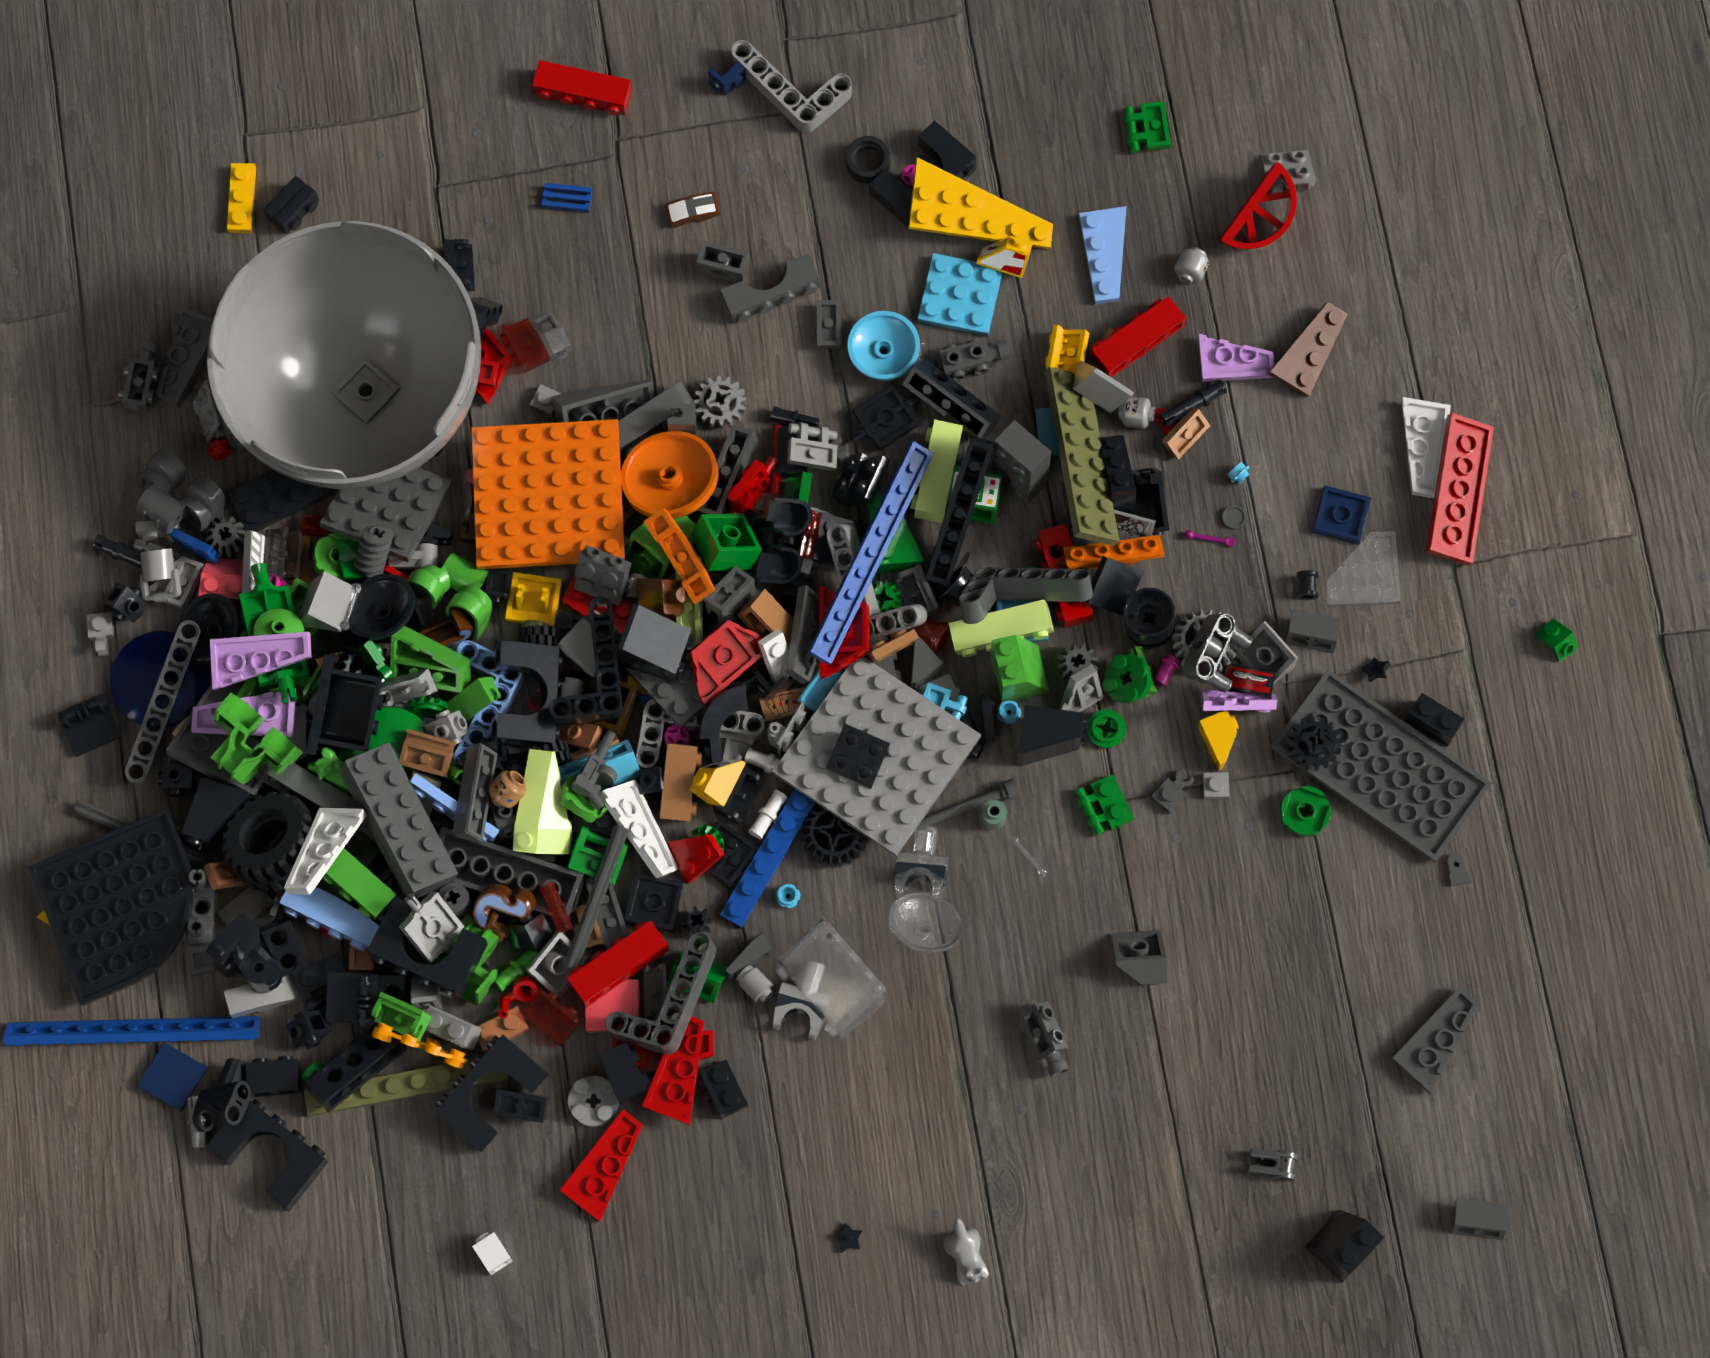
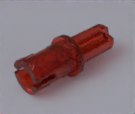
[798,510,823,560]
[539,883,572,933]

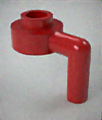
[498,976,538,1018]

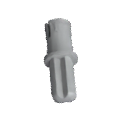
[187,1096,207,1149]

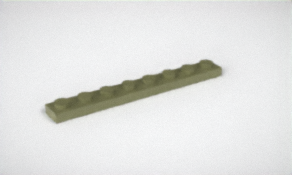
[304,1059,509,1117]

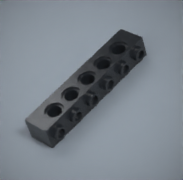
[926,435,994,586]

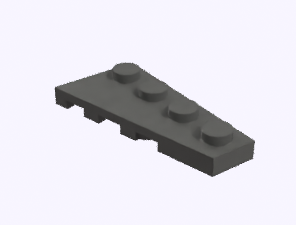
[786,585,819,684]

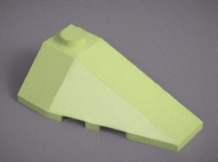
[513,749,572,854]

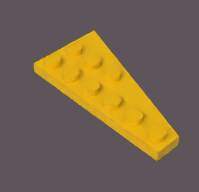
[908,157,1053,249]

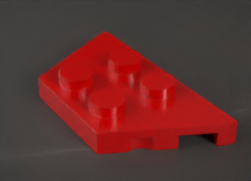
[476,327,512,405]
[819,586,870,679]
[689,620,764,705]

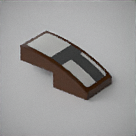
[666,192,721,228]

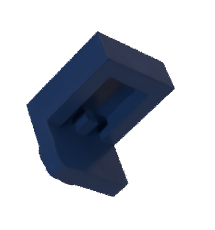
[708,61,746,96]

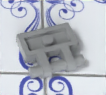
[787,422,838,471]

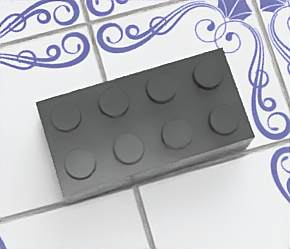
[992,420,1051,504]

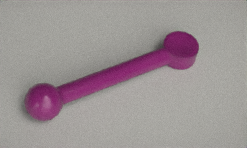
[1184,530,1235,548]

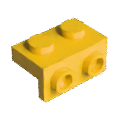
[1045,325,1090,375]

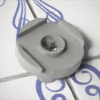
[568,1076,619,1128]

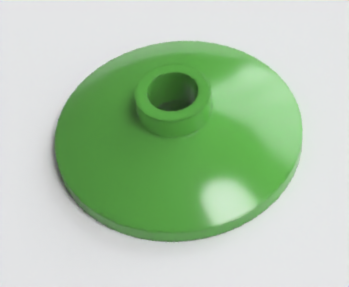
[254,609,304,636]

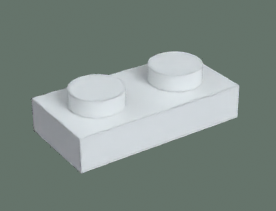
[758,629,789,683]

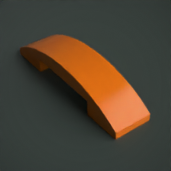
[644,508,715,604]

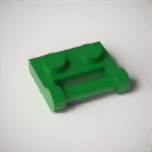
[566,825,628,885]

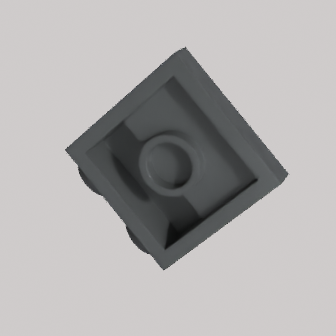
[573,545,632,606]

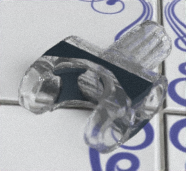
[895,826,949,902]

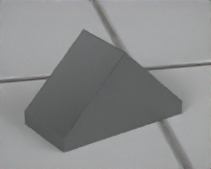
[909,637,943,690]

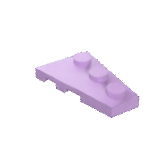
[1198,334,1274,382]

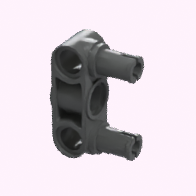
[1183,614,1253,693]
[188,869,218,945]

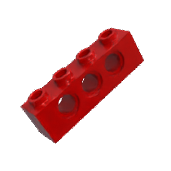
[1034,524,1094,629]

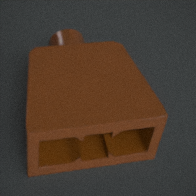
[636,578,688,620]

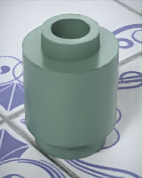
[981,800,1007,830]

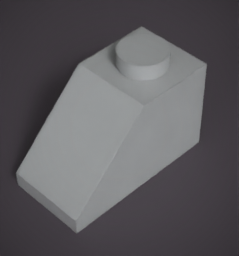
[411,978,442,1012]

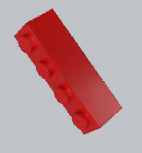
[532,60,632,115]
[1091,296,1186,378]
[567,920,669,1008]

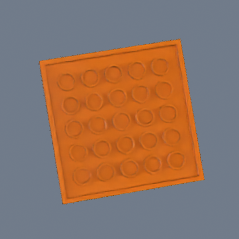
[472,419,625,570]

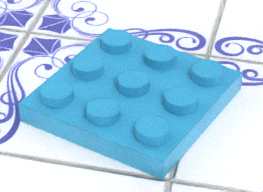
[918,253,1003,337]

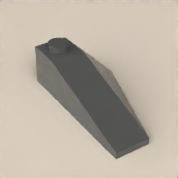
[552,380,654,423]

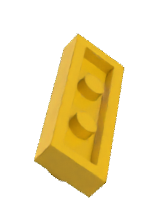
[227,163,256,233]

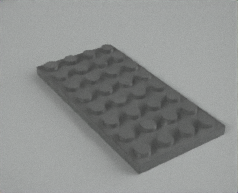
[1271,669,1492,863]

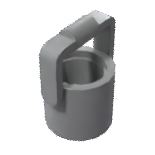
[140,548,181,603]

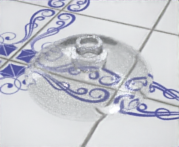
[888,892,963,953]

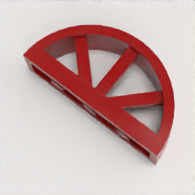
[1218,161,1297,249]

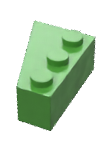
[390,626,471,693]
[322,848,397,920]

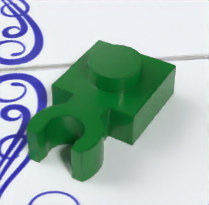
[356,640,394,683]

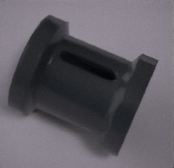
[1296,570,1319,600]

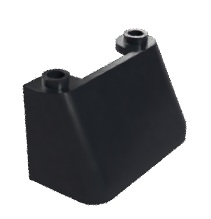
[1061,468,1170,546]

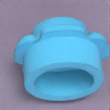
[1228,462,1250,484]
[997,700,1021,724]
[776,884,800,908]

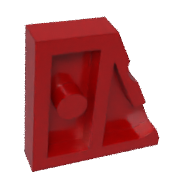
[666,834,725,884]

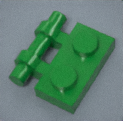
[1123,101,1171,154]
[1075,774,1134,836]

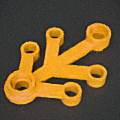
[371,1022,468,1069]

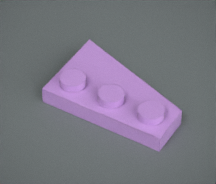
[1201,689,1277,712]

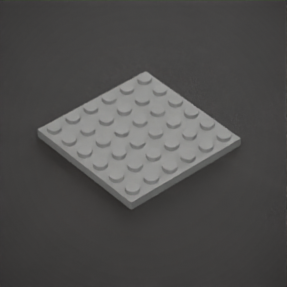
[773,656,981,856]

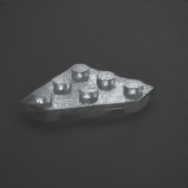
[1325,531,1401,607]

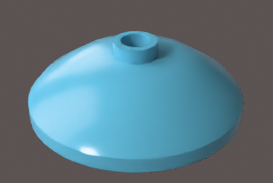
[848,311,920,380]

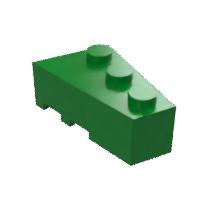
[868,494,924,574]

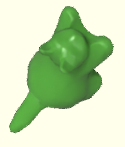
[308,747,351,795]

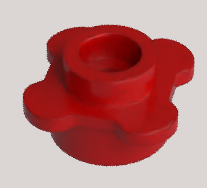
[207,439,232,461]

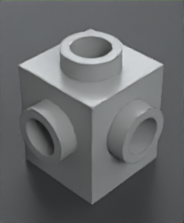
[424,709,469,744]

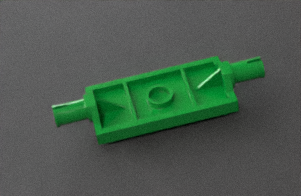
[239,563,309,703]

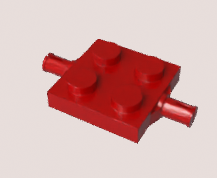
[727,456,778,514]

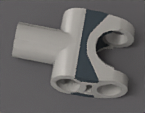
[773,960,831,1040]

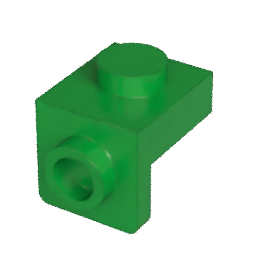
[1535,618,1578,662]

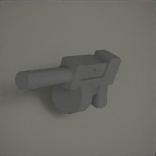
[570,730,617,810]

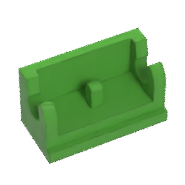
[447,676,501,724]
[371,992,432,1042]

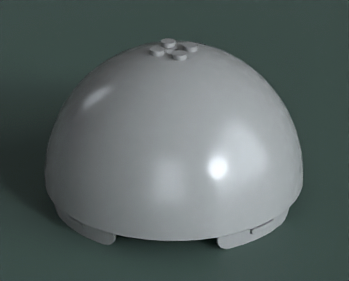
[207,221,481,489]

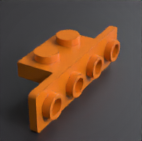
[1063,535,1164,569]

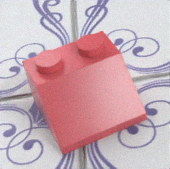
[198,558,243,608]

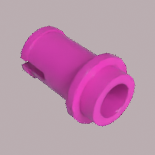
[1153,654,1180,687]

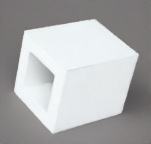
[472,1232,513,1275]

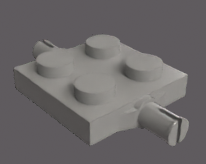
[399,891,464,963]

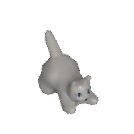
[943,1218,989,1286]

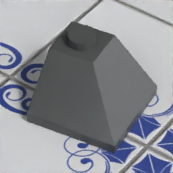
[1111,930,1167,985]

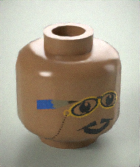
[489,771,526,808]

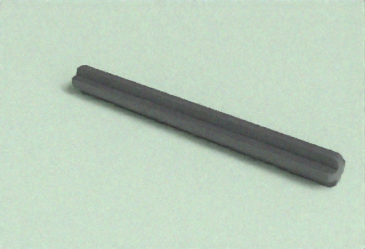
[73,800,211,868]
[564,825,628,969]

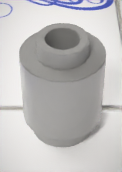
[737,965,774,1003]

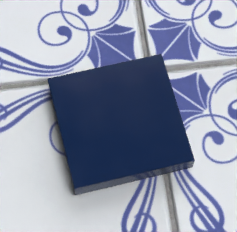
[1312,485,1371,545]
[138,1042,208,1112]

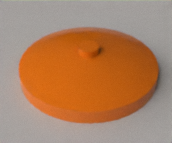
[621,431,719,519]

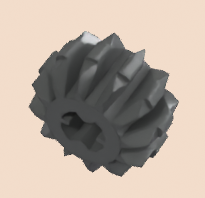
[205,517,246,559]
[1057,643,1098,680]

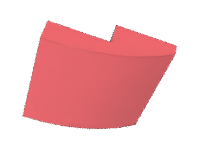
[585,979,640,1033]

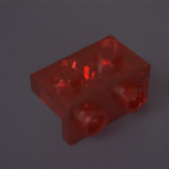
[499,318,550,373]
[521,988,580,1047]

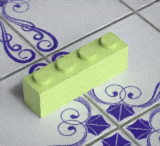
[911,420,963,523]
[949,600,1054,657]

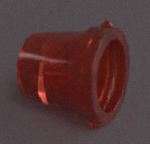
[913,618,950,654]

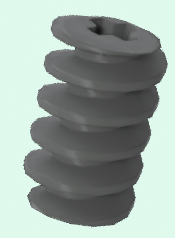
[354,526,393,578]
[438,883,473,921]

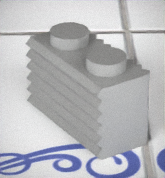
[425,1005,482,1051]

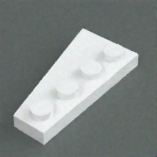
[284,808,367,895]

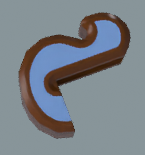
[418,608,474,648]
[472,884,536,931]

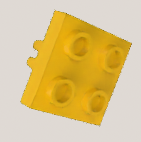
[505,572,563,627]

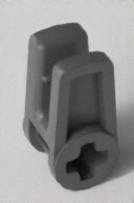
[1247,1149,1298,1181]

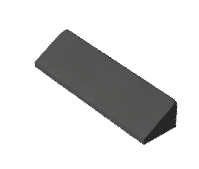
[452,743,498,843]

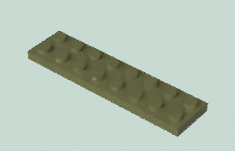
[1045,367,1120,546]

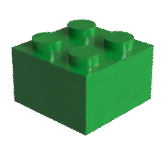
[691,513,762,571]

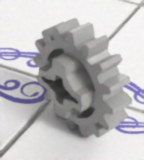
[694,376,747,429]

